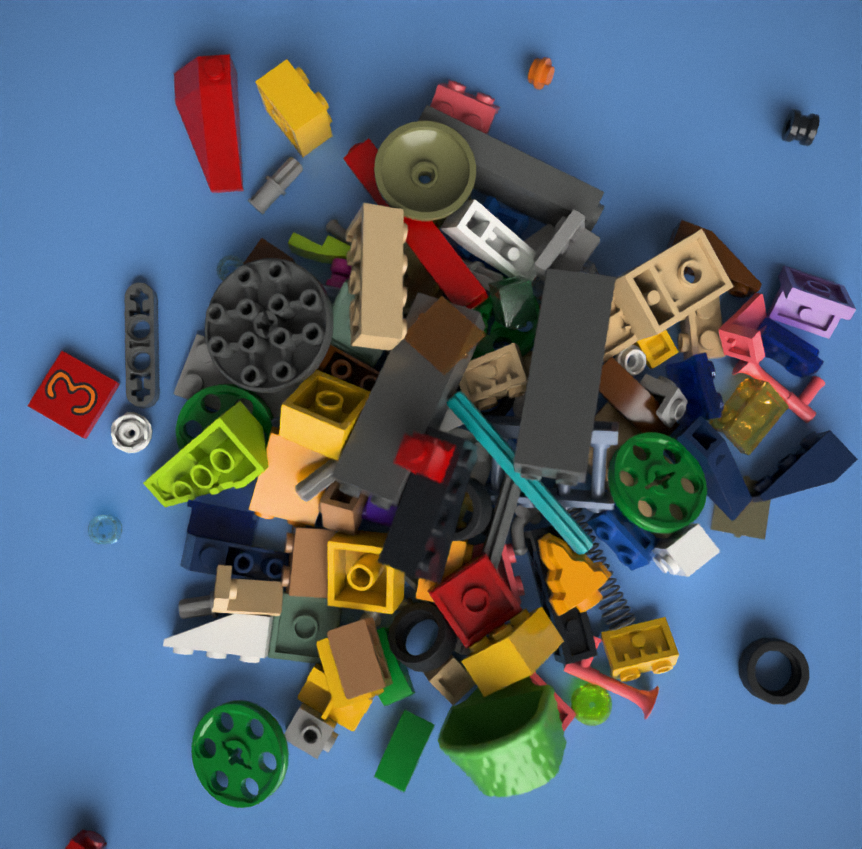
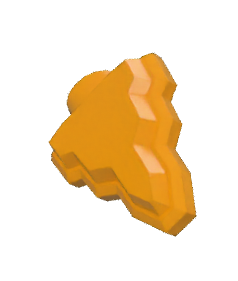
[538,533,612,616]

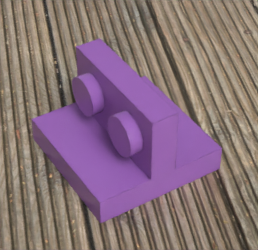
[767,266,856,339]

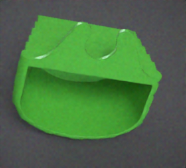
[438,676,567,797]

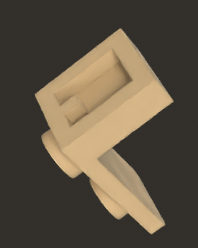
[212,565,283,616]

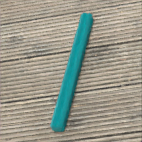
[447,391,593,555]

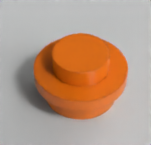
[528,57,554,90]

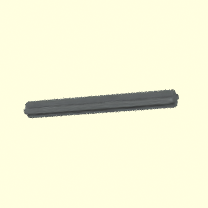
[454,472,521,655]

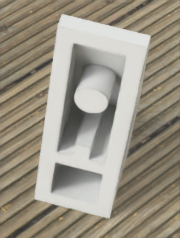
[440,199,536,287]

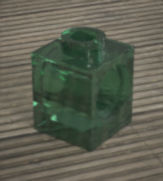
[488,275,537,330]

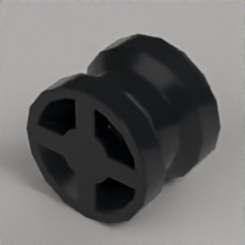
[782,109,820,146]

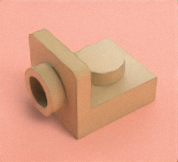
[423,654,476,706]

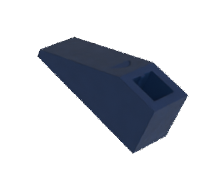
[664,415,752,521]
[751,430,858,503]
[180,533,289,582]

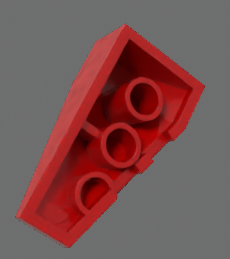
[174,54,243,193]

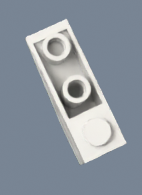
[163,613,273,663]

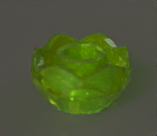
[571,683,612,726]

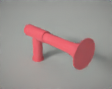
[732,359,825,423]
[563,636,659,720]

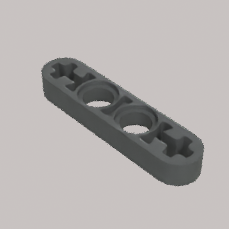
[125,283,160,409]

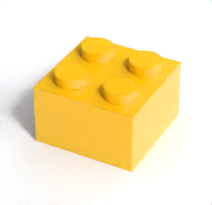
[255,59,332,157]
[279,370,371,461]
[328,530,405,614]
[461,607,564,697]

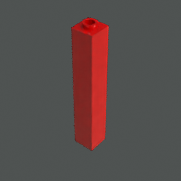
[343,138,488,310]

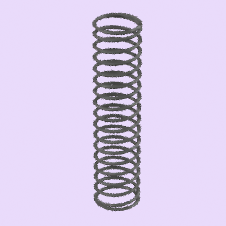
[566,507,636,631]

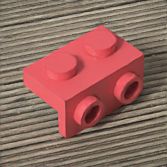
[430,80,500,135]

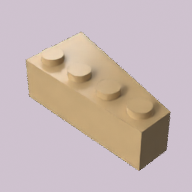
[345,203,408,350]

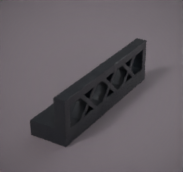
[524,525,598,665]

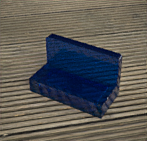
[186,500,259,546]

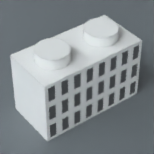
[652,524,721,577]

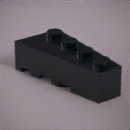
[377,427,478,583]

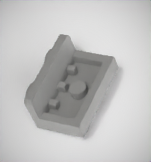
[533,209,600,281]

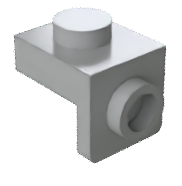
[640,374,688,428]

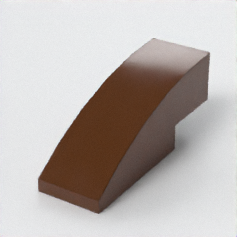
[598,356,679,436]

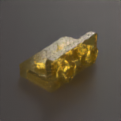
[709,377,789,455]

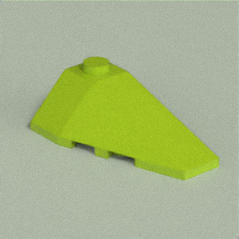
[143,401,269,507]

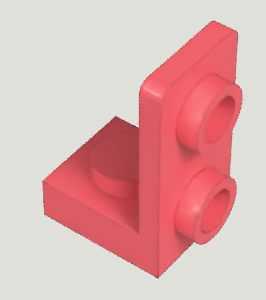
[718,293,767,364]

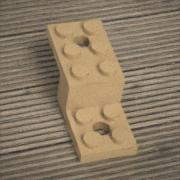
[603,229,734,362]

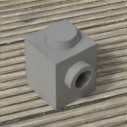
[284,703,339,759]

